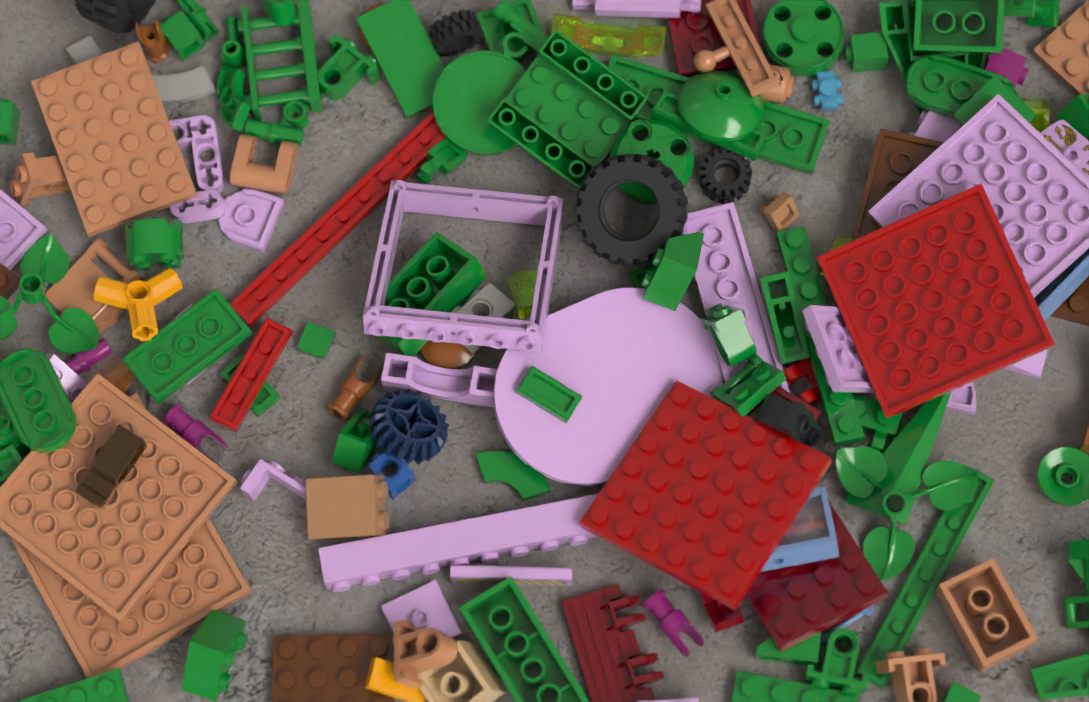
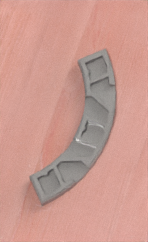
[66,36,216,104]

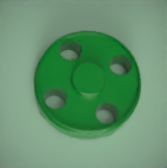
[761,0,845,77]
[610,119,694,204]

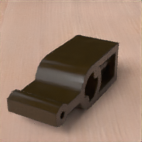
[75,425,147,509]

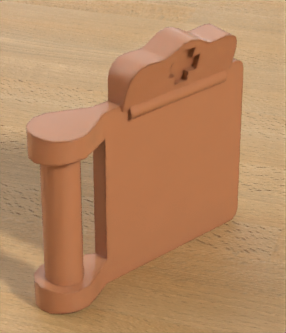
[45,238,141,335]

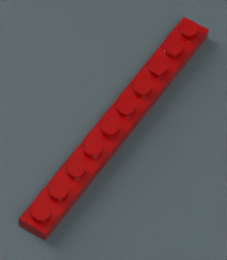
[230,112,445,327]

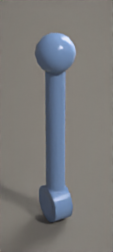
[820,606,874,643]

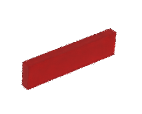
[209,317,293,433]

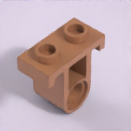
[9,152,70,207]
[392,620,458,689]
[875,648,946,702]

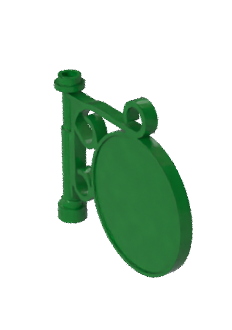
[432,0,549,158]

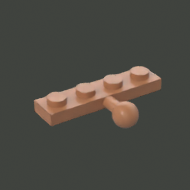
[694,0,778,97]

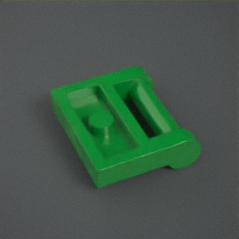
[711,354,787,417]

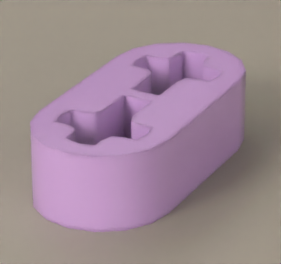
[170,190,227,223]

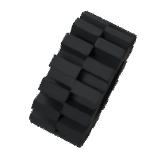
[429,9,484,57]
[699,147,752,204]

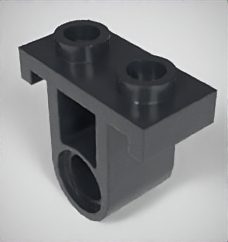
[754,394,822,447]

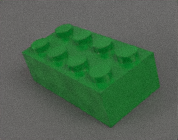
[358,231,487,357]

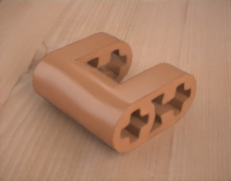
[230,134,298,194]

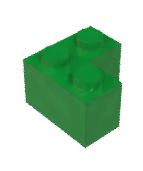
[181,609,248,702]

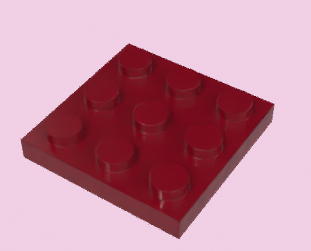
[667,0,760,77]

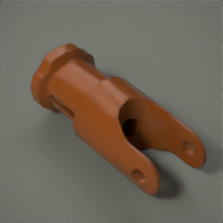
[135,18,170,63]
[325,355,382,422]

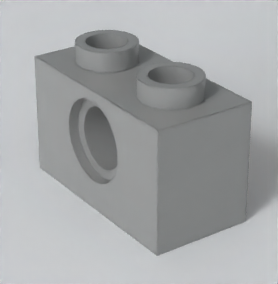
[451,283,516,354]

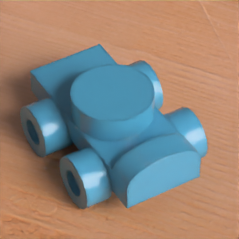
[811,71,843,111]

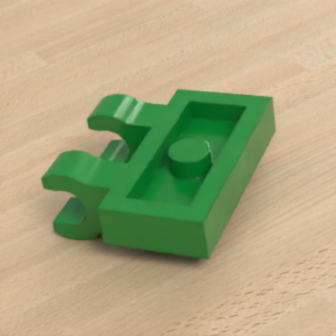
[845,394,903,453]

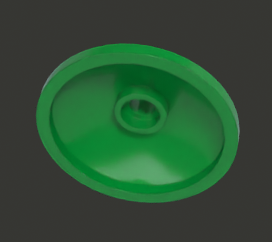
[677,71,764,142]

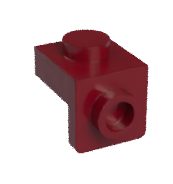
[699,591,744,633]

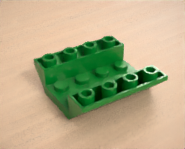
[487,29,648,189]

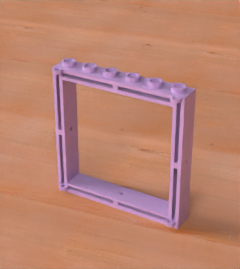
[363,180,564,352]

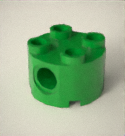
[124,219,184,271]

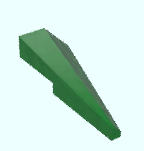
[843,391,951,525]

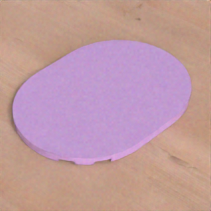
[493,288,723,486]

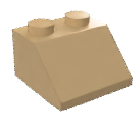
[417,641,506,702]

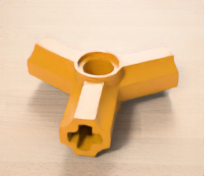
[93,268,182,341]

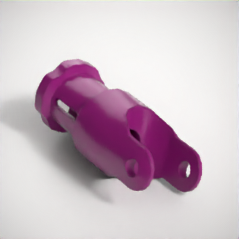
[162,403,228,463]
[642,589,704,657]

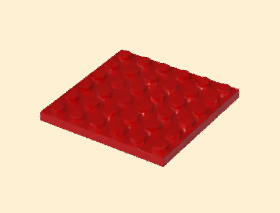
[817,183,1055,419]
[579,380,832,610]

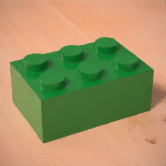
[913,0,1006,55]

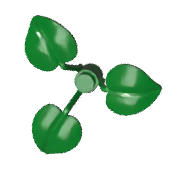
[0,233,99,354]
[836,446,978,581]

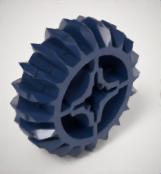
[368,388,449,465]

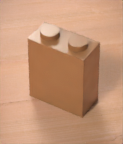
[305,474,390,539]

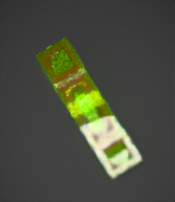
[551,14,666,57]

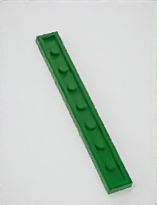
[855,466,994,689]

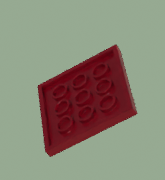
[745,500,888,653]

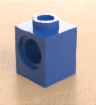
[368,450,416,499]

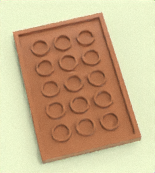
[31,41,198,237]

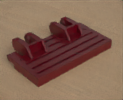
[561,584,665,702]

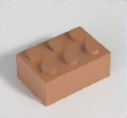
[935,558,1039,673]

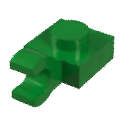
[417,138,468,184]

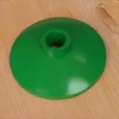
[1037,447,1089,506]

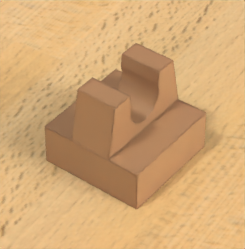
[759,192,800,231]

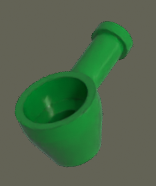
[220,17,247,69]

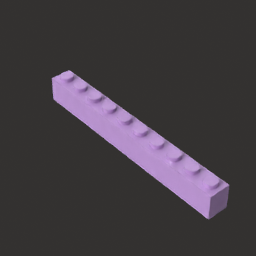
[318,494,603,592]

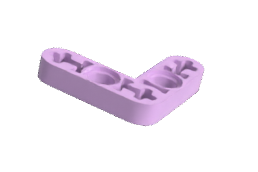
[169,115,225,193]

